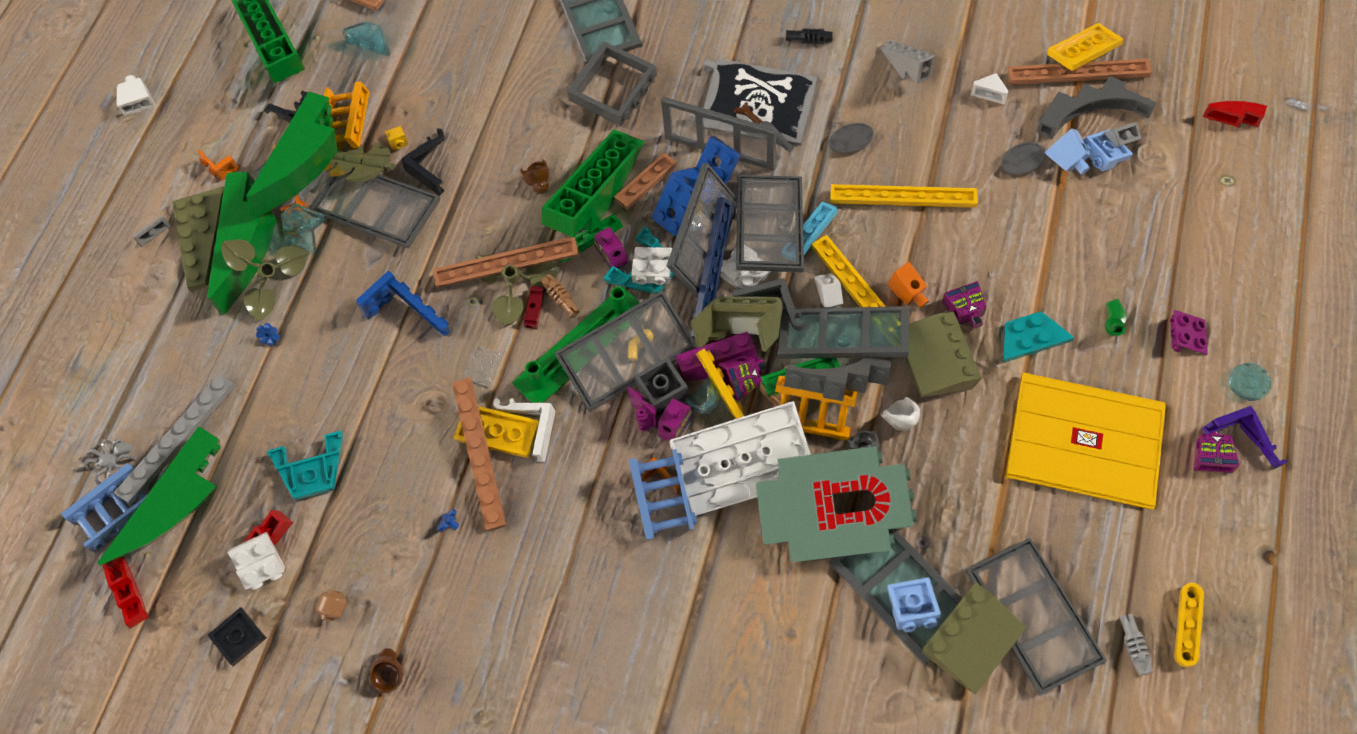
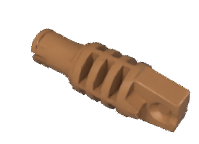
[541,274,580,318]

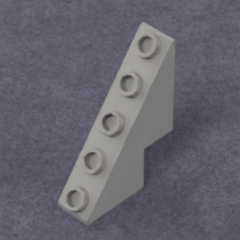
[881,40,936,84]

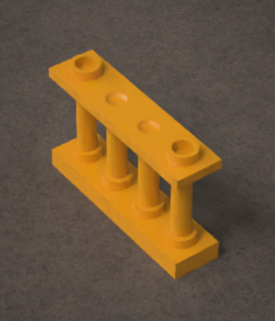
[323,81,370,149]
[775,376,857,441]

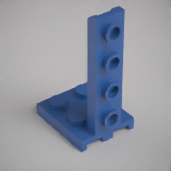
[356,270,450,336]

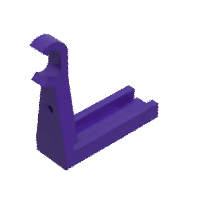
[1202,406,1287,468]

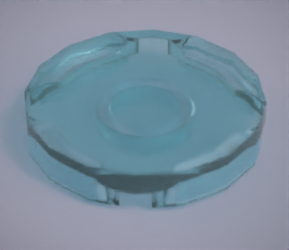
[1229,363,1272,401]

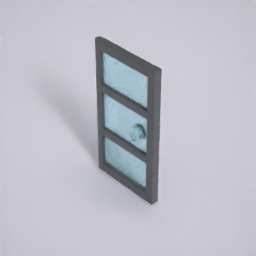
[559,0,642,64]
[778,306,910,359]
[828,529,963,666]

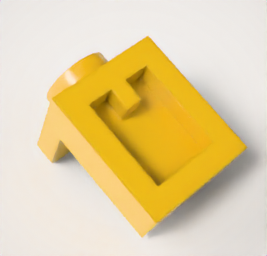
[385,126,409,151]

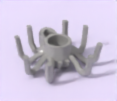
[83,439,137,485]

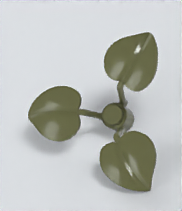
[222,240,310,321]
[475,255,560,325]

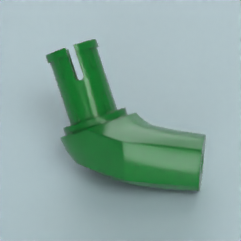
[1105,299,1126,336]

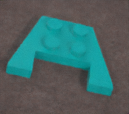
[603,226,680,294]
[267,430,344,501]

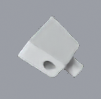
[117,75,156,116]

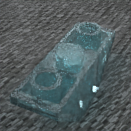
[342,21,390,56]

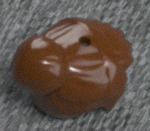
[520,160,549,194]
[369,648,403,694]

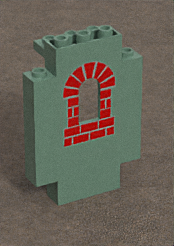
[756,446,917,562]

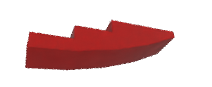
[102,557,149,628]

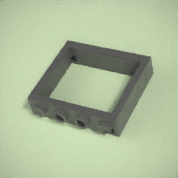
[567,41,657,126]

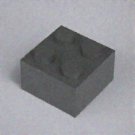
[634,357,689,415]

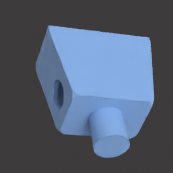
[1045,129,1091,175]

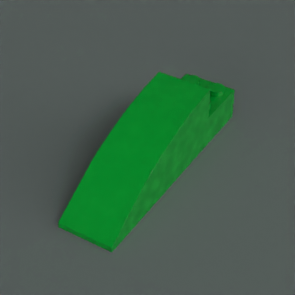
[231,0,305,83]
[246,91,338,219]
[541,129,645,238]
[207,172,277,315]
[97,426,221,565]

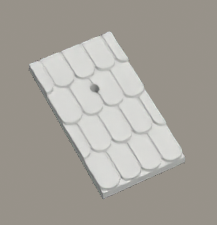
[669,401,811,516]

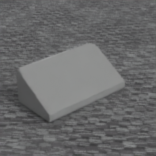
[1104,122,1142,147]
[132,215,170,247]

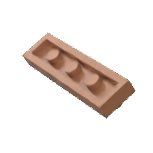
[614,153,677,210]

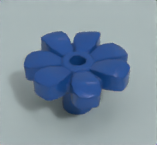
[256,323,280,346]
[437,509,459,532]

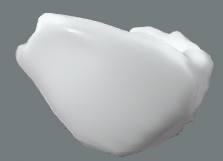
[880,397,920,432]

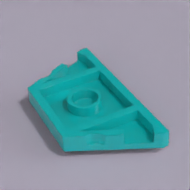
[1002,311,1074,363]

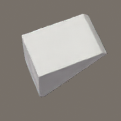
[971,73,1009,105]

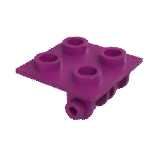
[1170,310,1208,355]
[628,387,658,432]

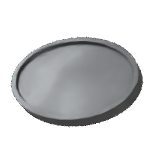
[830,123,874,154]
[1001,142,1045,176]

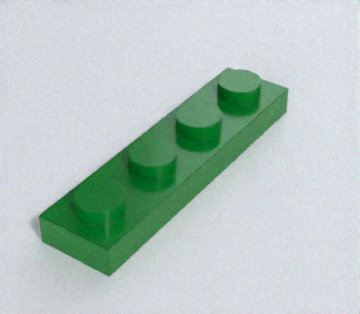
[559,214,623,263]
[761,358,840,397]

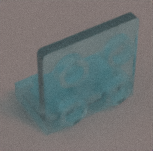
[281,203,325,254]

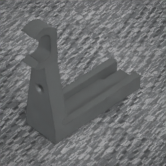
[732,278,806,331]

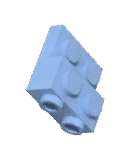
[1083,129,1133,172]
[887,577,941,632]

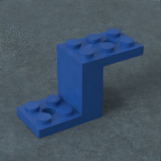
[651,136,741,237]

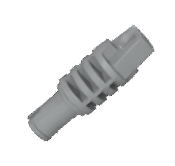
[1119,614,1152,676]

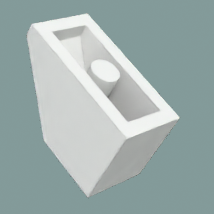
[814,273,843,308]

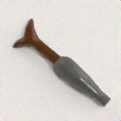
[734,102,794,152]

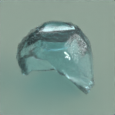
[685,378,720,415]

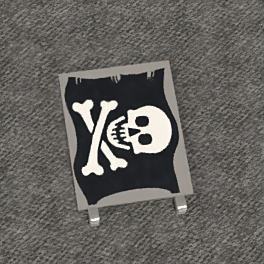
[689,58,818,145]

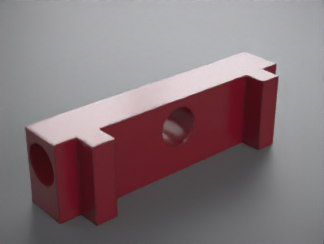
[524,286,545,329]

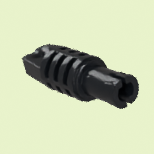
[786,28,833,44]

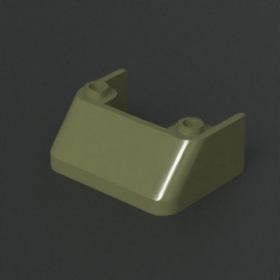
[691,296,782,351]

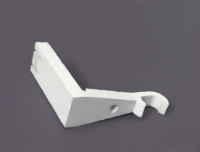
[493,397,556,463]

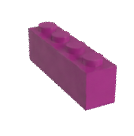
[676,331,762,382]

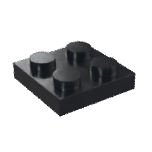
[207,607,267,667]

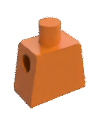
[887,262,929,308]

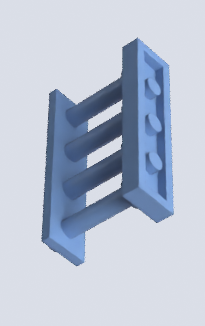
[629,449,697,540]
[61,463,147,553]

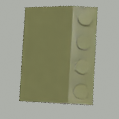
[894,312,982,397]
[922,582,1027,695]

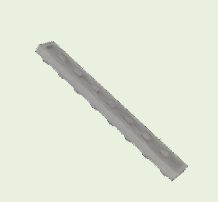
[114,375,235,505]

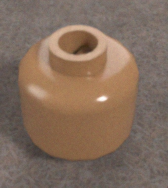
[316,589,347,622]

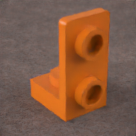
[197,150,239,181]

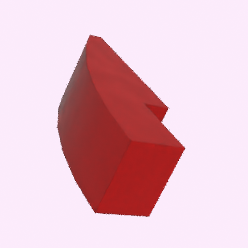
[1203,101,1267,127]
[243,510,293,546]

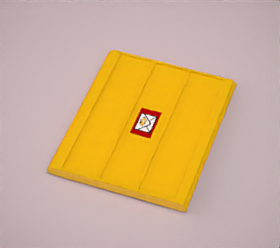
[1005,372,1166,510]

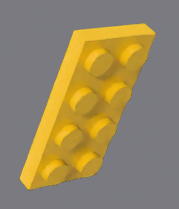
[1047,23,1124,71]
[454,406,539,458]

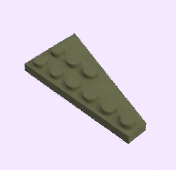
[172,186,224,291]

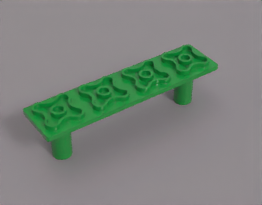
[512,286,647,403]

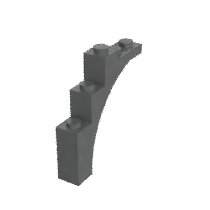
[1037,76,1157,139]
[784,343,892,401]

